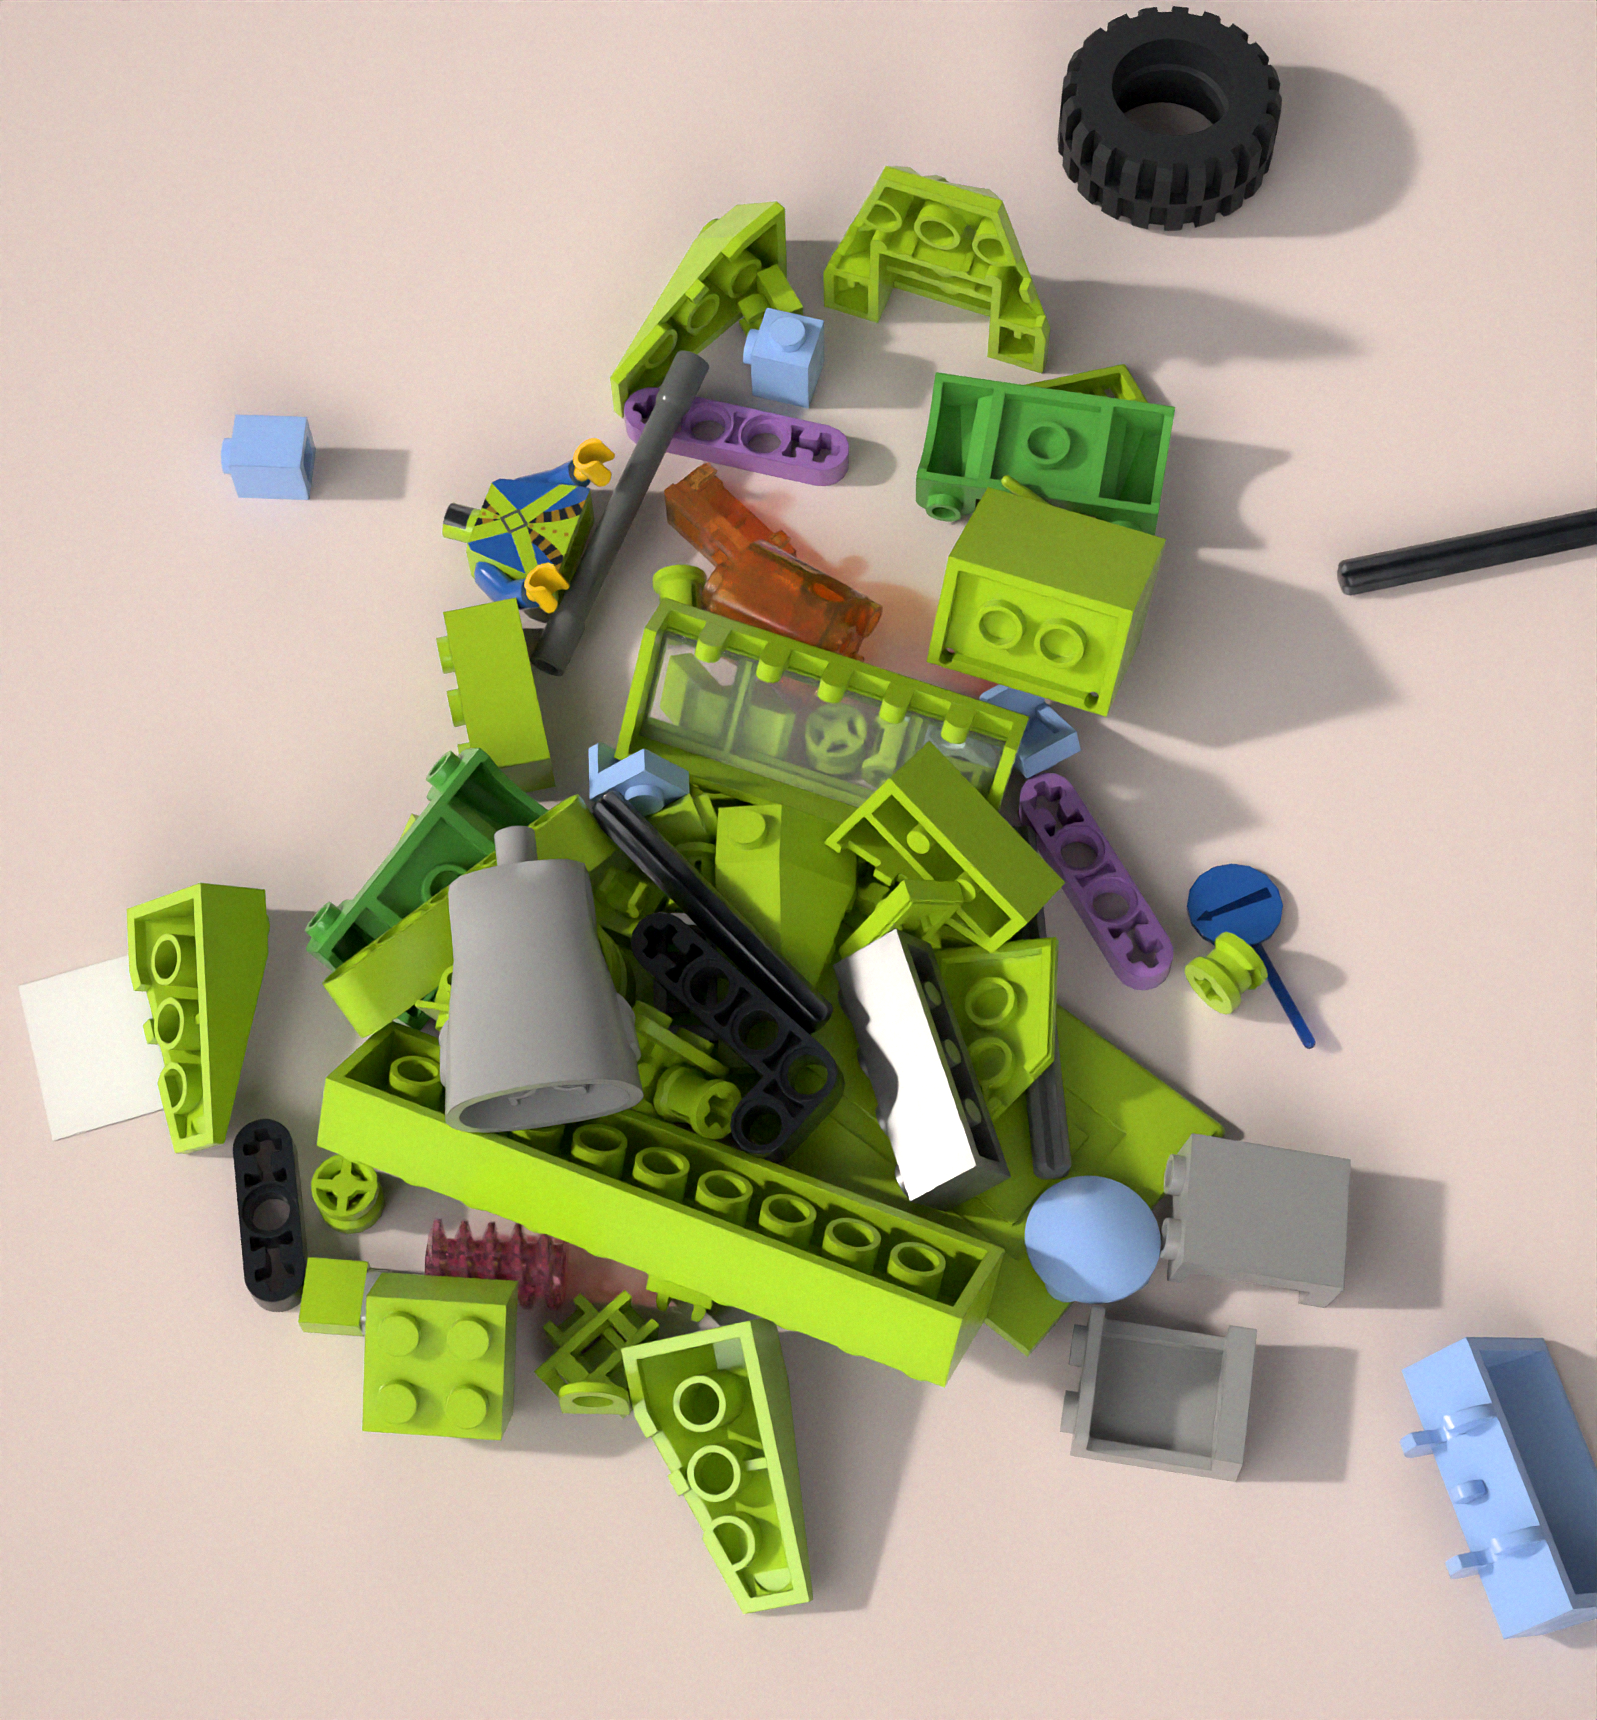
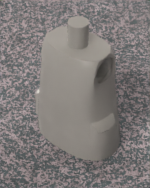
[438,826,644,1133]

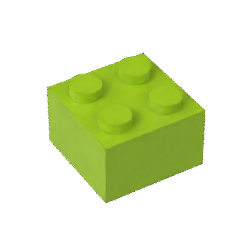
[362,1272,518,1441]

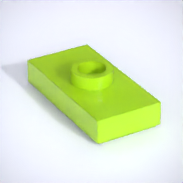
[839,879,965,960]

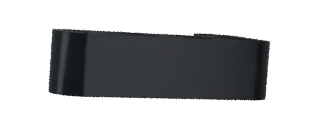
[631,912,845,1163]

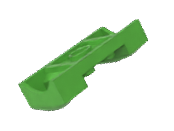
[916,372,1175,536]
[305,748,549,1031]

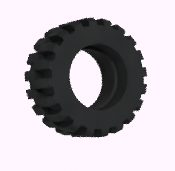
[1057,6,1282,231]

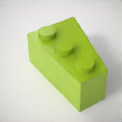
[823,740,1065,953]

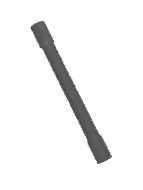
[530,351,709,676]

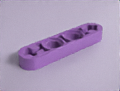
[624,387,849,486]
[1018,773,1174,990]

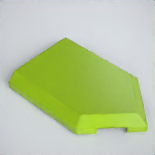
[933,936,1059,1123]

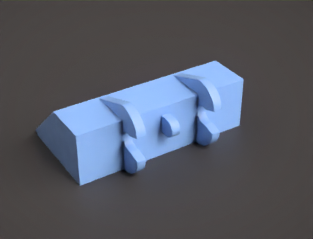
[1399,1337,1597,1639]

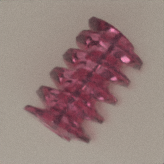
[425,1218,569,1311]

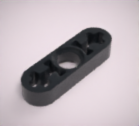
[233,1119,308,1312]

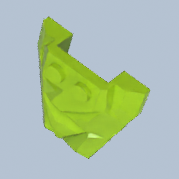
[823,166,1051,374]

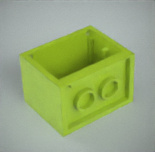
[926,487,1166,717]

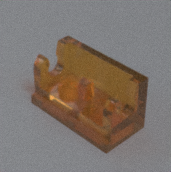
[664,463,797,597]

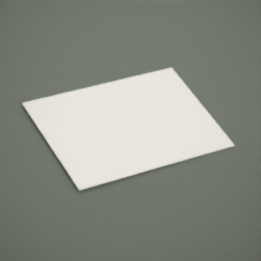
[18,955,165,1141]

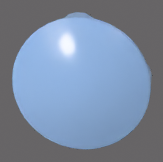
[1025,1176,1161,1304]

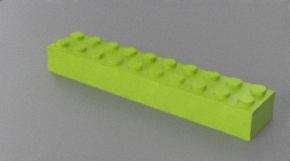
[316,1021,1005,1388]

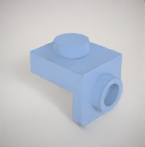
[980,684,1081,779]
[589,742,689,817]

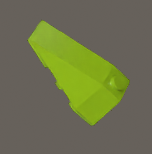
[610,201,787,418]
[715,804,859,1074]
[126,883,270,1154]
[621,1318,813,1614]

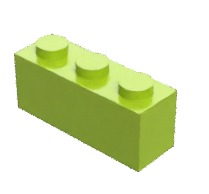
[436,598,556,793]

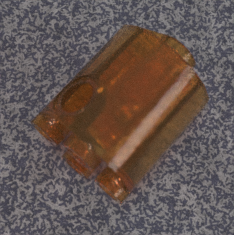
[701,539,883,709]

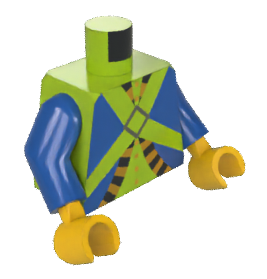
[442,438,615,613]

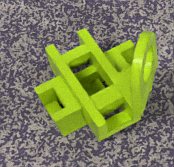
[534,1290,659,1418]

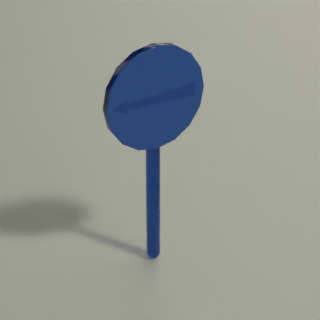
[1187,863,1316,1049]

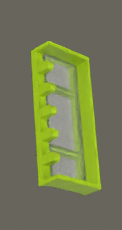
[614,597,1029,826]

